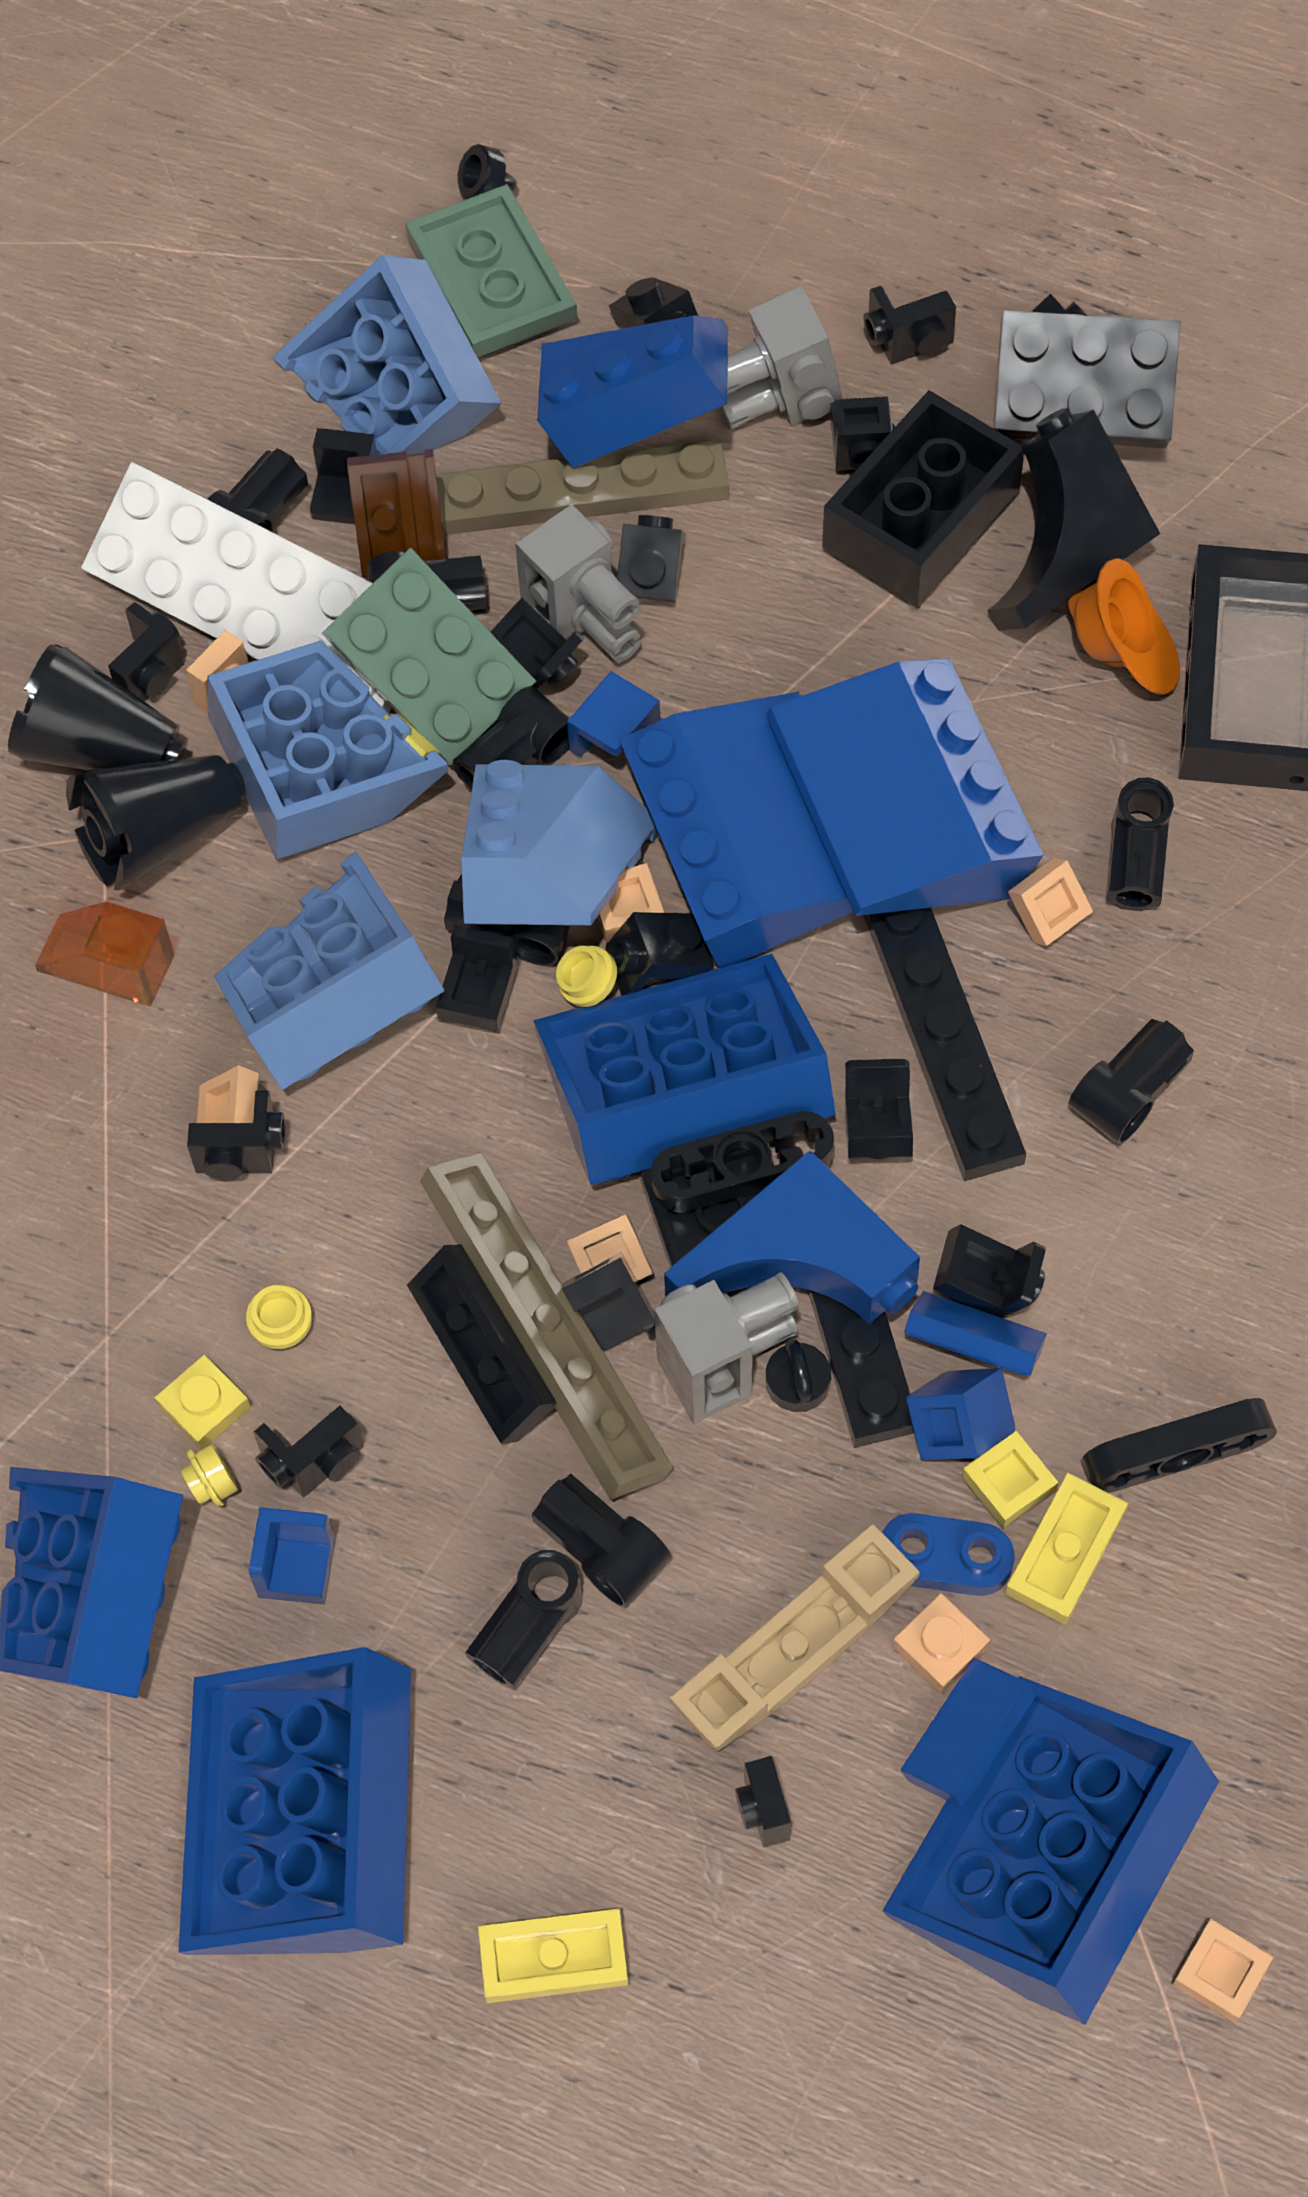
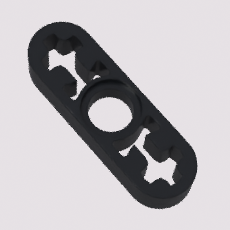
[651,1111,834,1212]
[1082,1398,1277,1493]

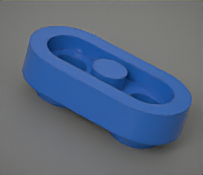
[882,1513,1015,1596]

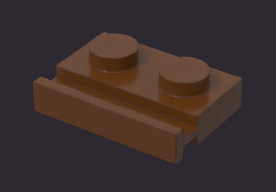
[347,449,446,578]

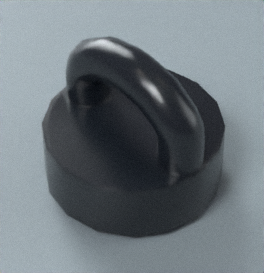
[457,144,517,199]
[765,1339,831,1412]

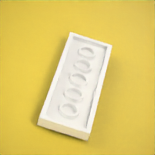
[81,462,391,713]

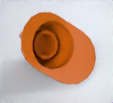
[1068,558,1180,695]

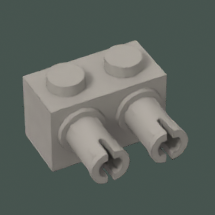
[720,286,843,430]
[515,504,641,663]
[654,1272,799,1424]

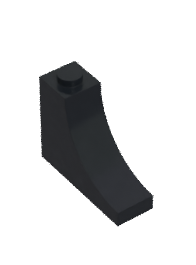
[987,408,1160,631]

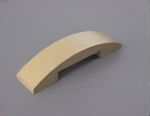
[669,1524,920,1752]

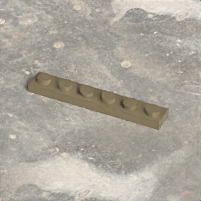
[436,439,729,535]
[420,1152,673,1500]

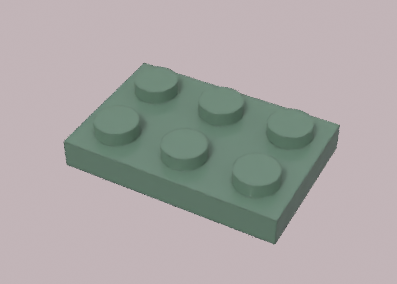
[405,184,577,358]
[321,548,536,765]

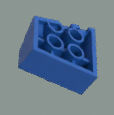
[537,315,728,468]
[0,1467,183,1698]

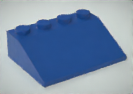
[766,658,1044,916]
[619,692,854,968]
[533,953,836,1185]
[178,1647,411,1955]
[883,1676,1219,2025]

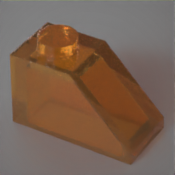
[35,901,175,1007]

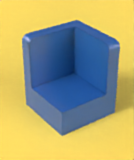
[567,671,661,757]
[906,1368,1015,1460]
[249,1507,335,1605]

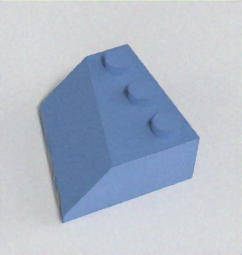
[273,255,502,455]
[207,640,449,860]
[461,760,659,925]
[214,851,445,1090]

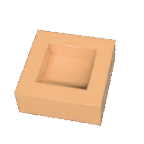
[186,630,248,712]
[1008,857,1093,946]
[597,863,664,943]
[197,1065,259,1123]
[567,1213,653,1281]
[893,1593,991,1694]
[1173,1919,1274,2024]

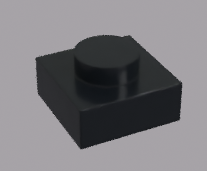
[735,1756,791,1848]

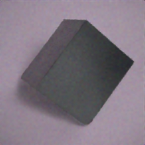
[310,428,377,525]
[562,1251,655,1350]

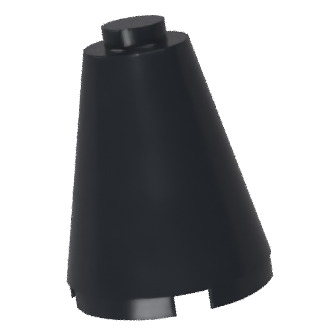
[8,644,186,770]
[66,755,246,891]

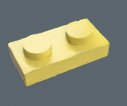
[1005,1473,1128,1626]
[478,1909,629,2004]

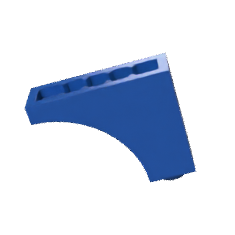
[664,1150,920,1324]

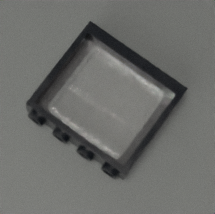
[1178,544,1308,791]

